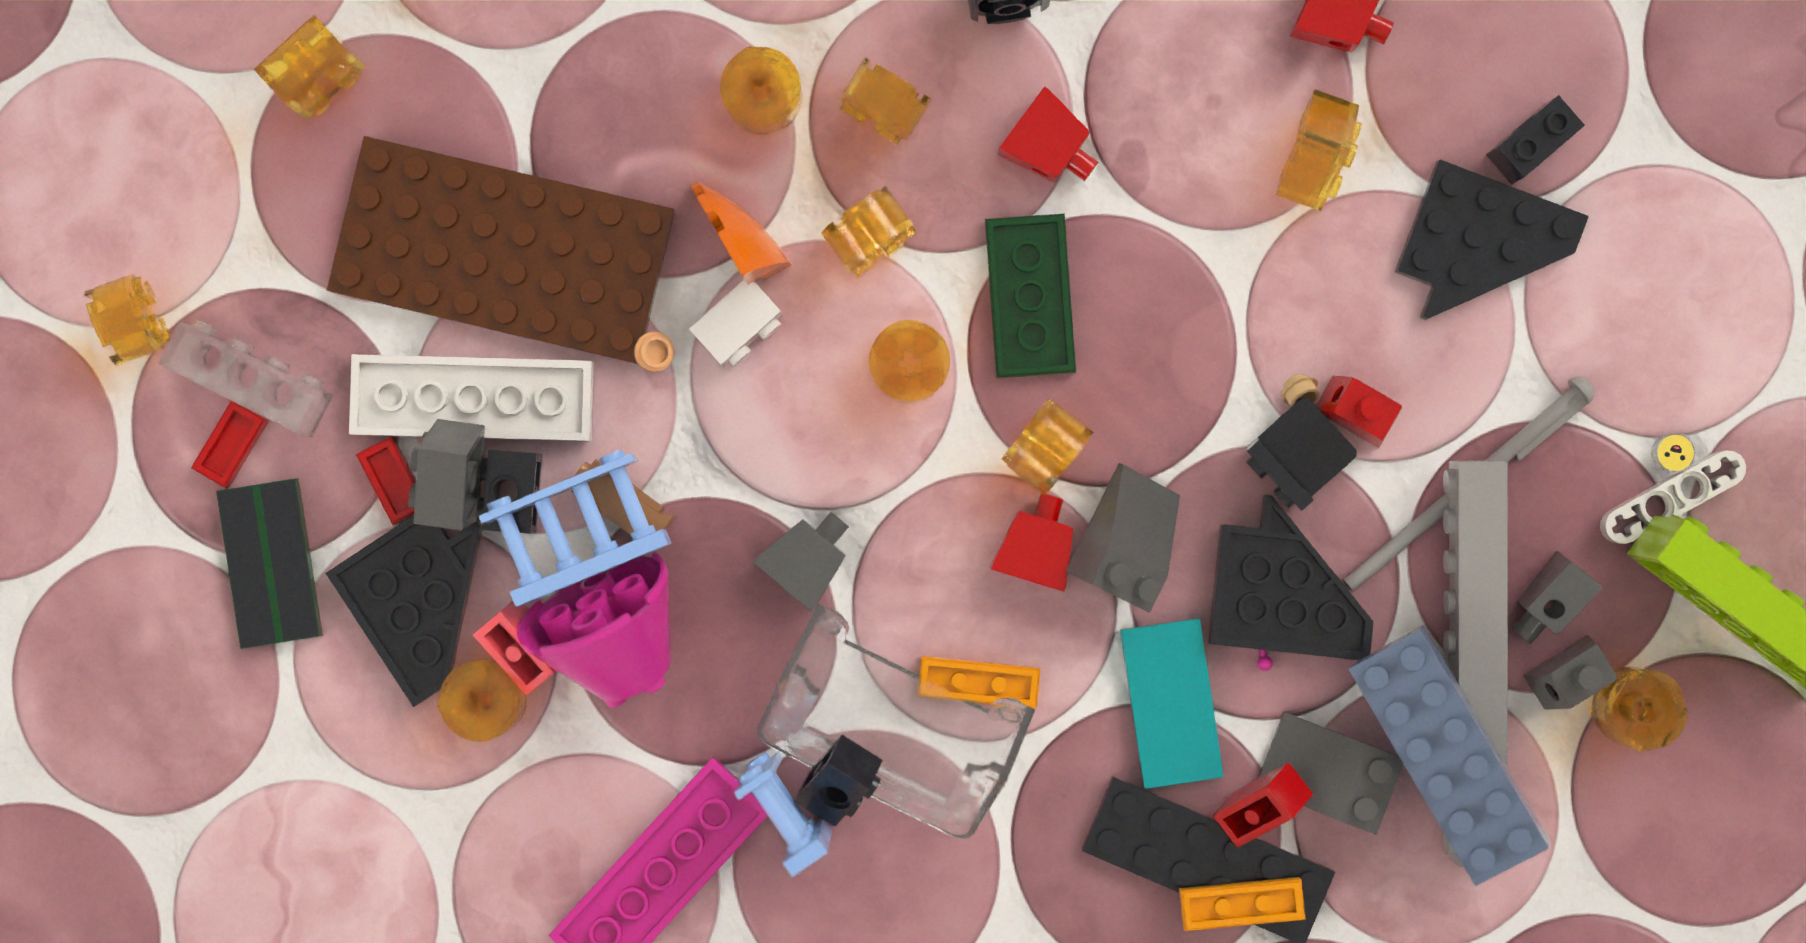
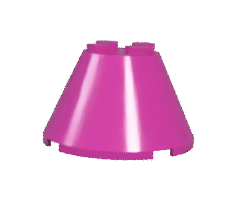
[517,553,671,708]

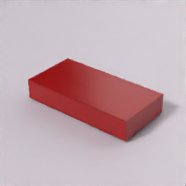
[191,399,269,489]
[356,436,416,525]

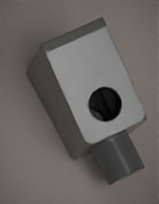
[753,512,849,611]
[1512,550,1603,644]
[1523,635,1618,710]

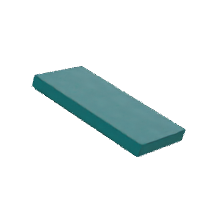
[1120,618,1224,789]

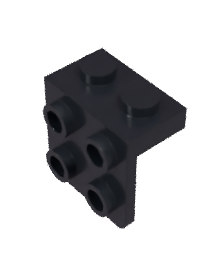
[1246,398,1357,511]

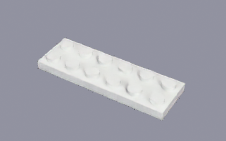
[349,354,594,441]

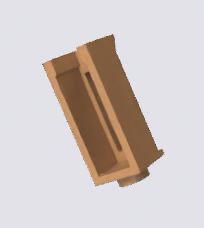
[571,459,677,535]

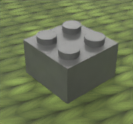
[408,419,485,530]

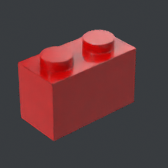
[1213,762,1313,848]

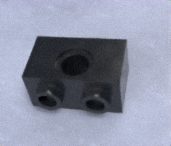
[1486,95,1585,185]
[476,449,543,534]
[794,735,883,827]

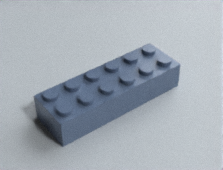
[1348,625,1550,886]

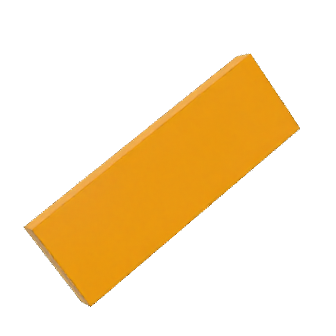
[917,656,1041,708]
[1179,877,1305,931]

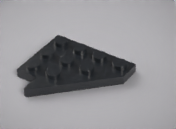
[1395,159,1589,320]
[1208,495,1374,660]
[325,515,482,707]

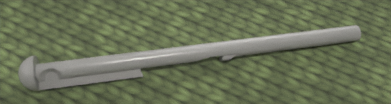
[1343,377,1594,592]

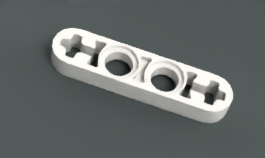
[1600,450,1746,544]

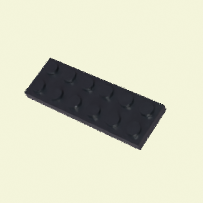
[1082,776,1335,943]

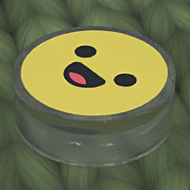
[1651,433,1696,473]

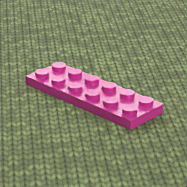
[548,756,768,943]

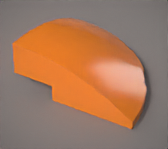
[690,181,791,284]

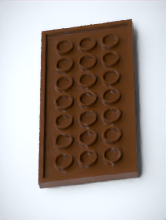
[327,136,675,365]

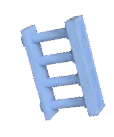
[479,449,672,607]
[734,752,833,877]

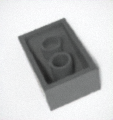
[1066,463,1180,613]
[1258,711,1403,835]

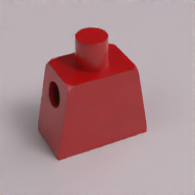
[1290,0,1394,52]
[998,86,1099,182]
[1316,376,1403,448]
[990,493,1073,592]

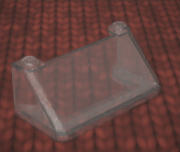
[757,603,1035,839]

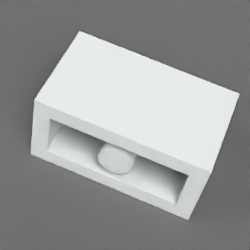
[689,280,783,367]

